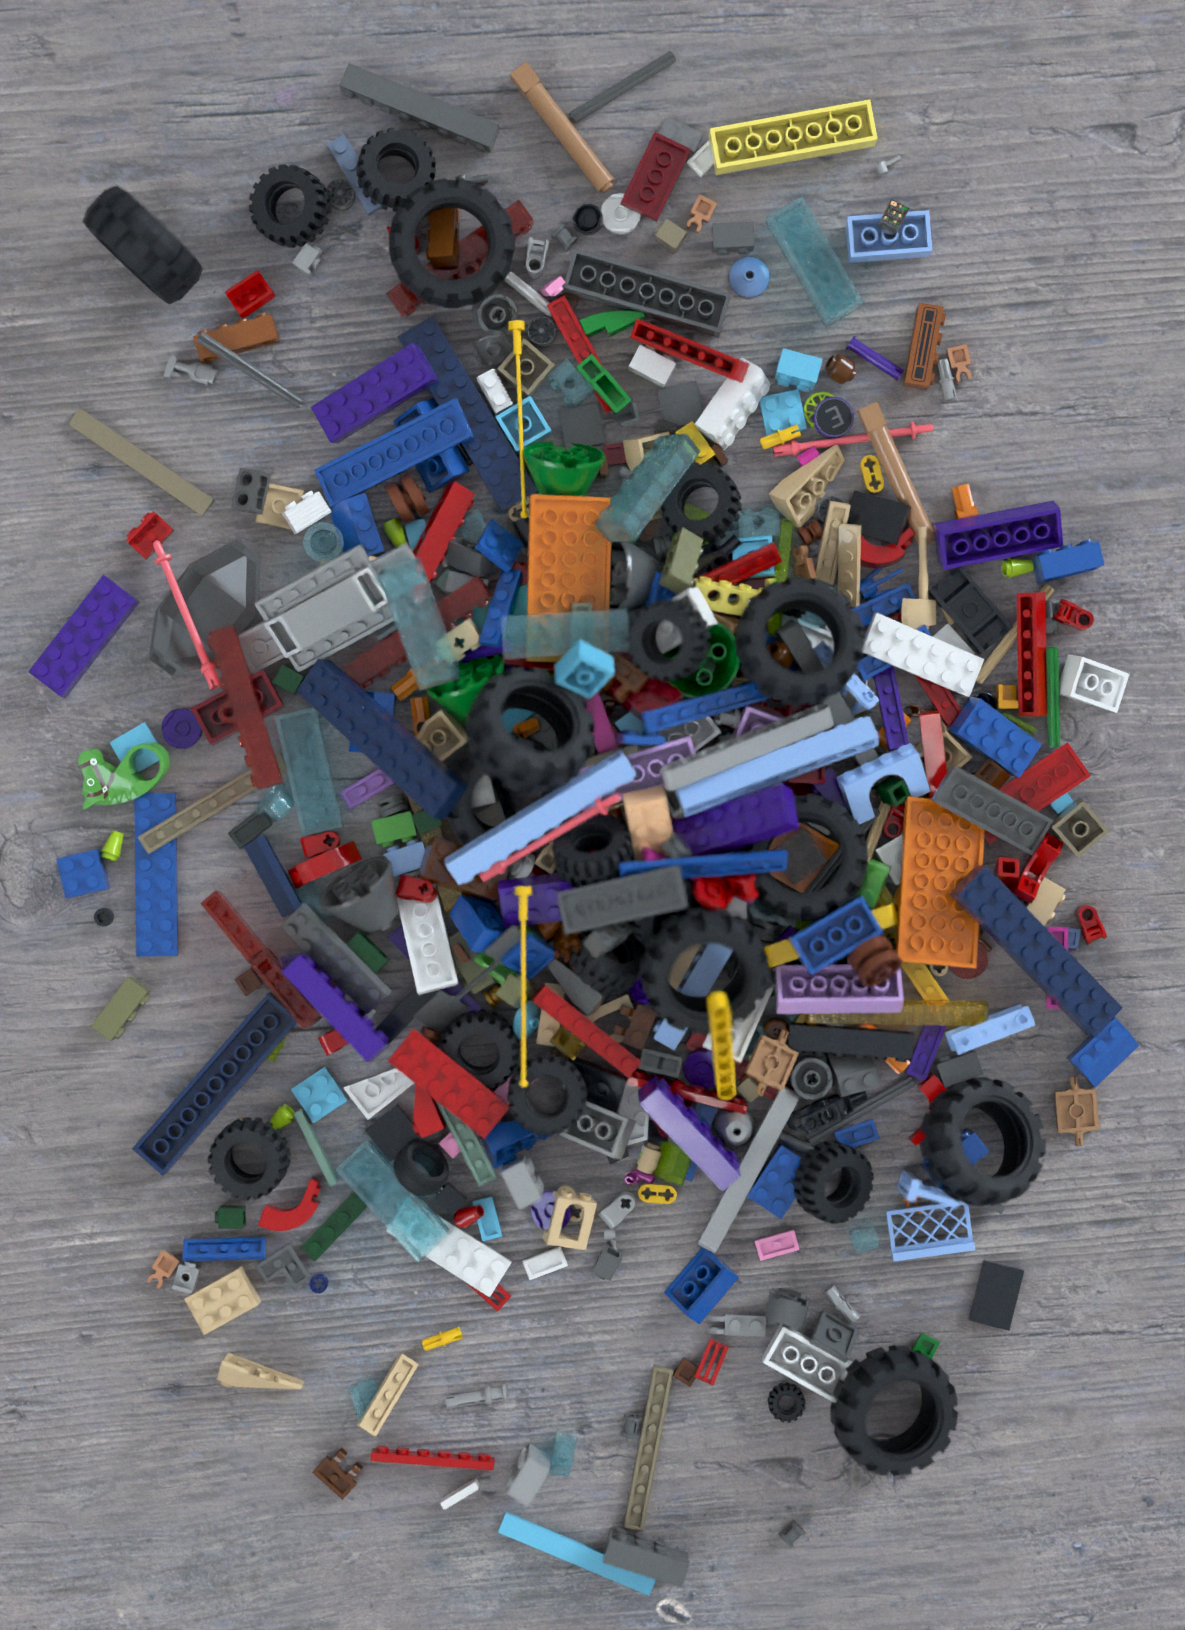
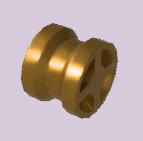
[482,984,505,1009]

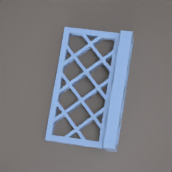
[896,1169,959,1208]
[886,1200,975,1261]

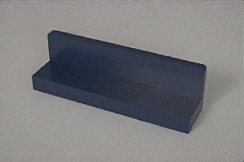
[244,835,303,917]

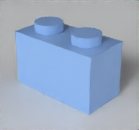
[383,839,426,877]

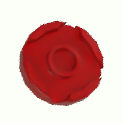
[693,876,733,911]

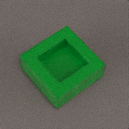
[912,1332,940,1359]

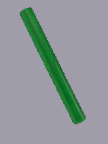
[1046,647,1060,748]

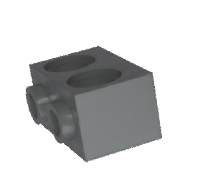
[231,468,271,515]
[583,921,633,959]
[638,1048,683,1080]

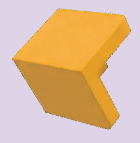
[995,684,1018,710]

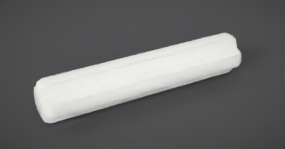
[505,272,551,317]

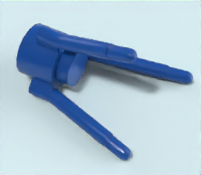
[860,568,903,600]

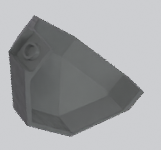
[149,539,260,676]

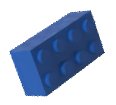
[948,697,1042,778]
[788,896,883,975]

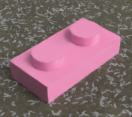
[539,276,566,297]
[754,1229,800,1261]

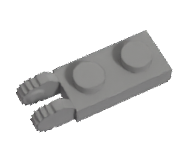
[708,1313,766,1337]

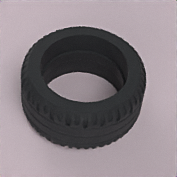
[393,1141,449,1196]

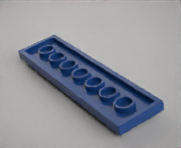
[314,399,474,507]
[134,793,178,957]

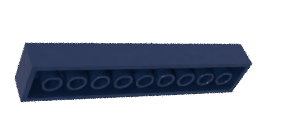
[398,316,538,514]
[296,658,468,819]
[949,864,1123,1038]
[132,992,301,1176]

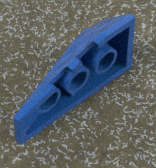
[482,1121,555,1169]

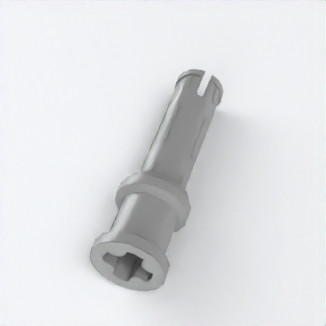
[446,1383,509,1409]

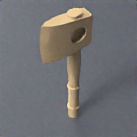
[901,527,936,629]

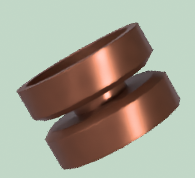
[384,472,430,526]
[848,936,902,987]

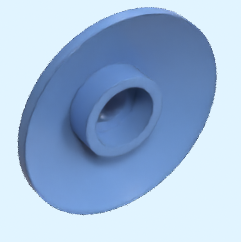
[729,257,769,298]

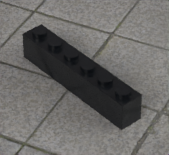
[788,1022,914,1062]

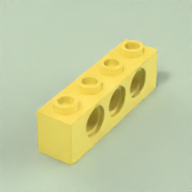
[693,576,771,621]

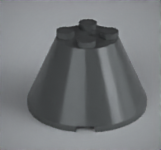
[609,536,665,618]
[319,856,399,935]

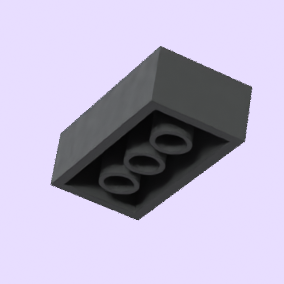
[603,1527,690,1588]

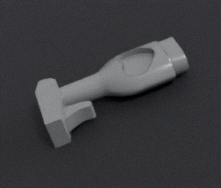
[164,355,218,385]

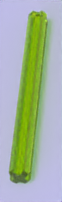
[768,520,793,637]

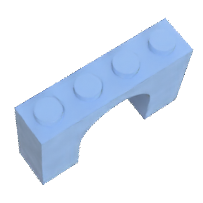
[836,743,930,824]

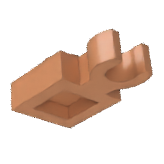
[686,194,718,234]
[946,344,971,383]
[792,545,817,581]
[147,1249,181,1289]

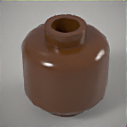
[825,354,856,384]
[767,641,794,669]
[762,1017,789,1040]

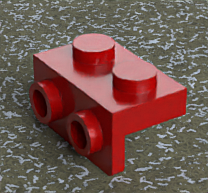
[225,270,276,319]
[125,511,174,560]

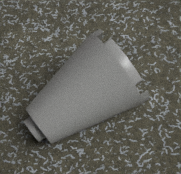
[714,1109,755,1147]

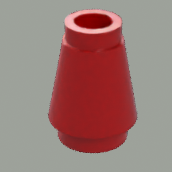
[454,1205,484,1228]

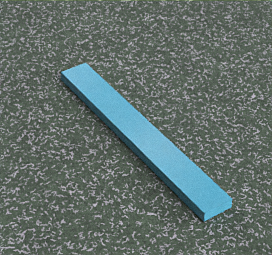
[498,1512,656,1596]

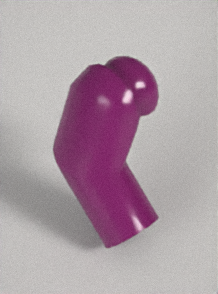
[624,1168,656,1185]

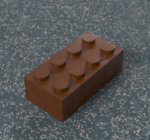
[417,836,510,904]

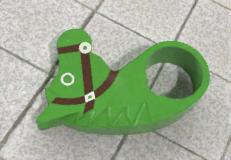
[78,742,170,809]

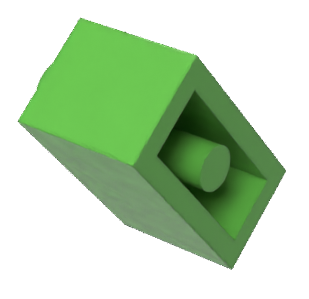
[371,811,418,848]
[855,859,892,908]

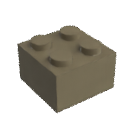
[497,338,555,398]
[1050,798,1110,858]

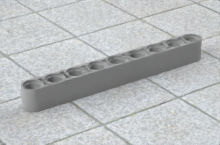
[660,704,834,790]
[696,1086,800,1253]

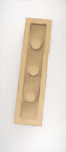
[813,501,851,585]
[838,523,861,607]
[357,1353,419,1437]

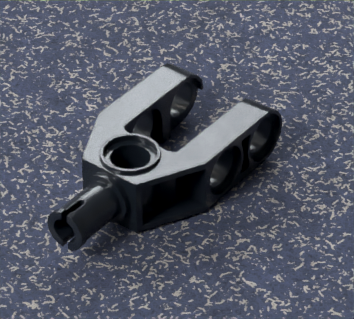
[693,534,742,575]
[787,1091,867,1133]

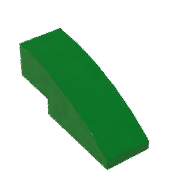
[579,311,645,338]
[576,354,632,414]

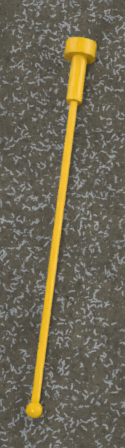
[508,320,528,518]
[515,886,532,1087]

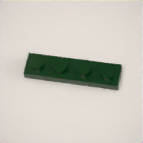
[300,1188,372,1262]

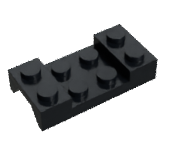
[928,566,1013,655]

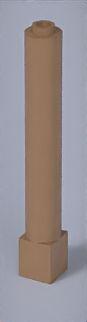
[510,62,615,193]
[856,401,935,545]

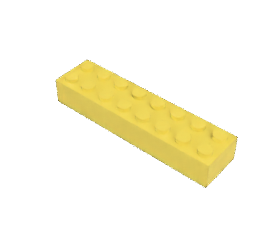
[708,100,878,175]

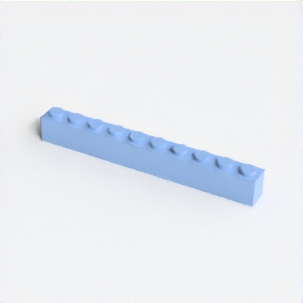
[675,716,879,817]
[444,749,636,885]

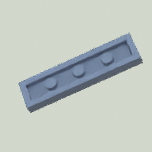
[327,134,382,216]

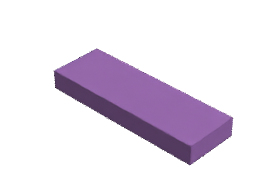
[340,769,395,810]

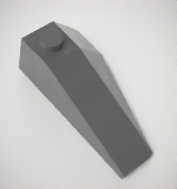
[547,956,611,1015]

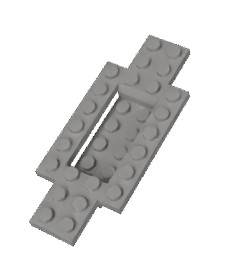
[231,543,428,674]

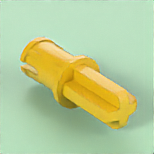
[760,424,801,450]
[422,1326,463,1351]

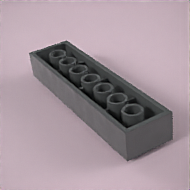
[563,248,731,338]

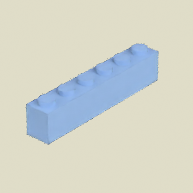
[652,943,733,1051]

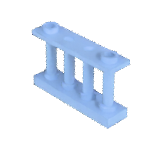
[813,641,879,715]
[944,1003,1035,1055]

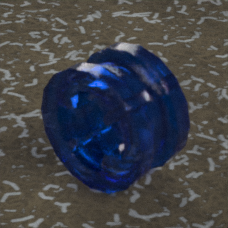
[309,1274,328,1294]

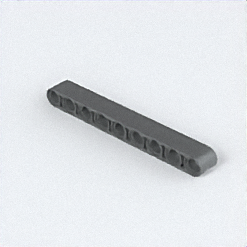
[774,620,879,768]

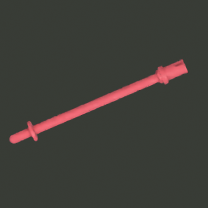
[773,421,934,458]
[153,540,222,690]
[479,794,620,882]

